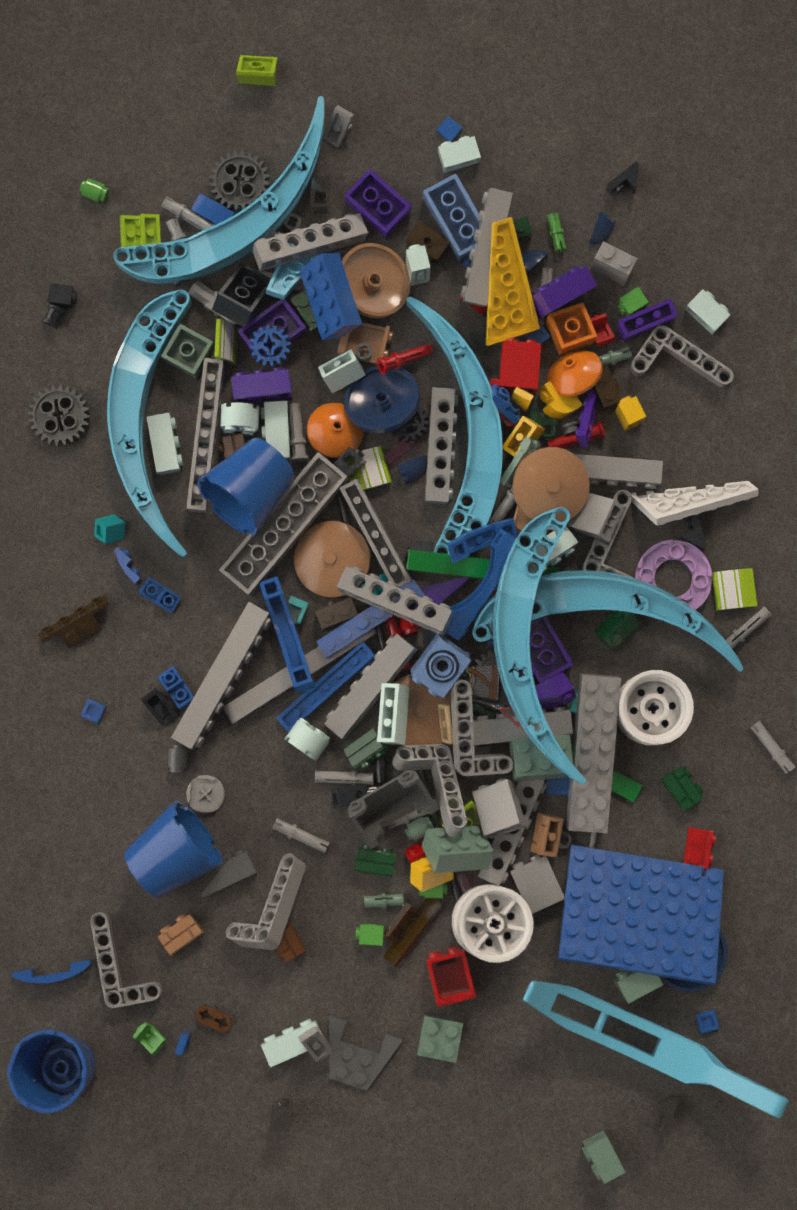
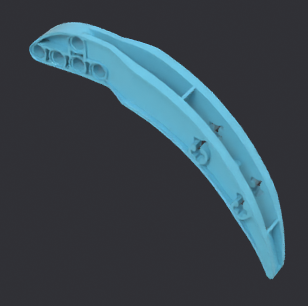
[113,96,324,284]
[107,290,191,558]
[407,297,503,554]
[493,507,586,784]
[472,570,743,671]
[523,981,789,1119]

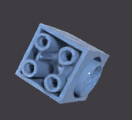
[410,634,471,698]

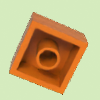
[545,302,597,356]

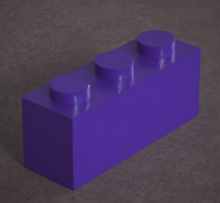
[616,298,678,343]

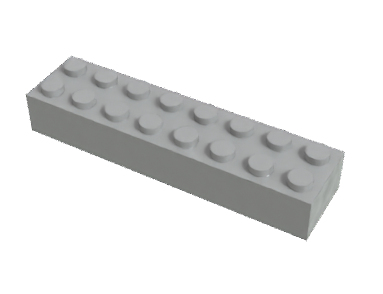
[219,452,349,596]
[171,602,272,750]
[566,673,621,833]

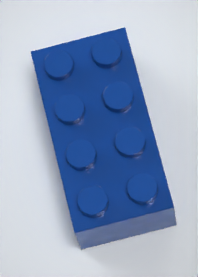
[299,253,362,340]

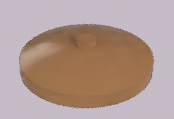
[341,243,410,318]
[512,447,590,522]
[294,521,371,598]
[394,674,451,746]

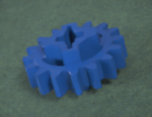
[249,325,291,368]

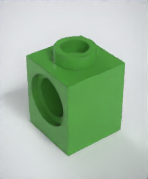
[617,287,649,317]
[356,923,384,946]

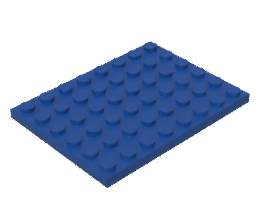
[558,845,724,985]

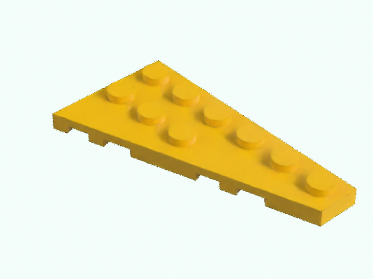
[486,217,540,346]

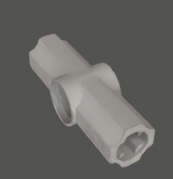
[188,281,238,326]

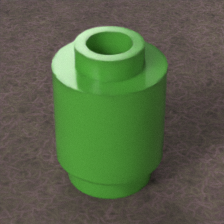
[80,178,109,202]
[419,883,447,898]

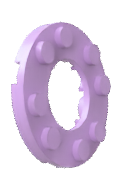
[635,540,712,615]

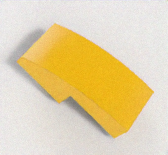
[510,387,533,412]

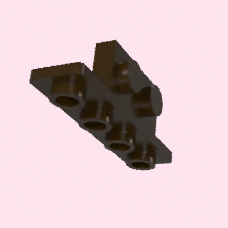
[39,595,109,648]
[383,898,442,967]

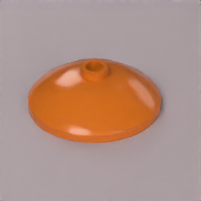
[547,350,603,397]
[307,403,364,458]

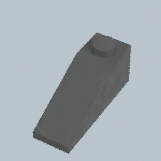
[201,850,257,897]

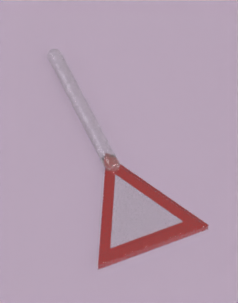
[472,697,520,728]

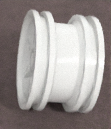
[617,670,694,745]
[452,884,533,963]

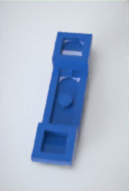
[447,518,518,563]
[12,959,92,984]

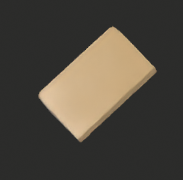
[438,703,453,744]

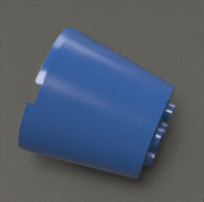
[197,438,295,535]
[124,801,223,898]
[7,1030,96,1113]

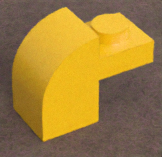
[538,381,582,419]

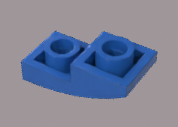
[191,193,234,224]
[492,384,520,424]
[115,547,142,585]
[138,576,181,613]
[158,666,194,711]

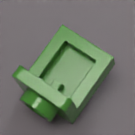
[133,1022,168,1056]

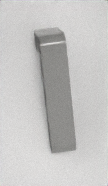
[630,325,734,388]
[582,490,633,578]
[450,679,513,776]
[392,744,467,837]
[226,853,306,950]
[91,912,163,1008]

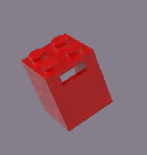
[490,338,541,396]
[426,946,476,1007]

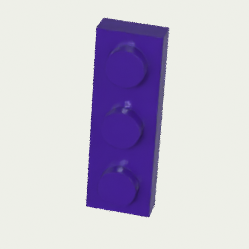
[576,390,598,448]

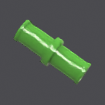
[547,213,567,253]

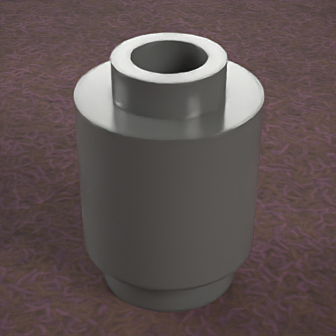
[168,745,188,773]

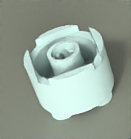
[220,403,259,436]
[284,718,330,761]

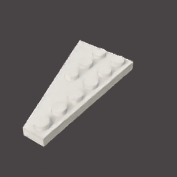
[630,481,758,526]

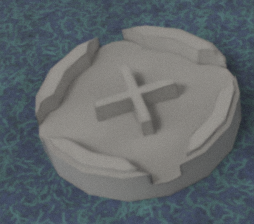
[186,775,225,813]

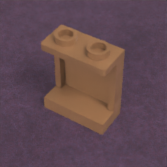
[337,322,393,365]

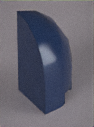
[589,212,615,245]
[522,249,549,275]
[398,456,427,485]

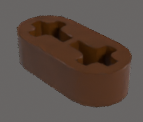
[196,1005,232,1032]

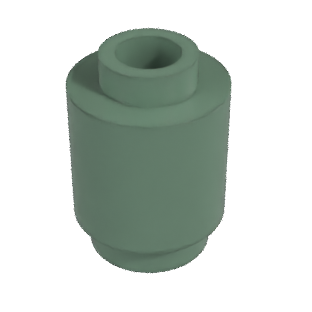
[405,816,434,842]

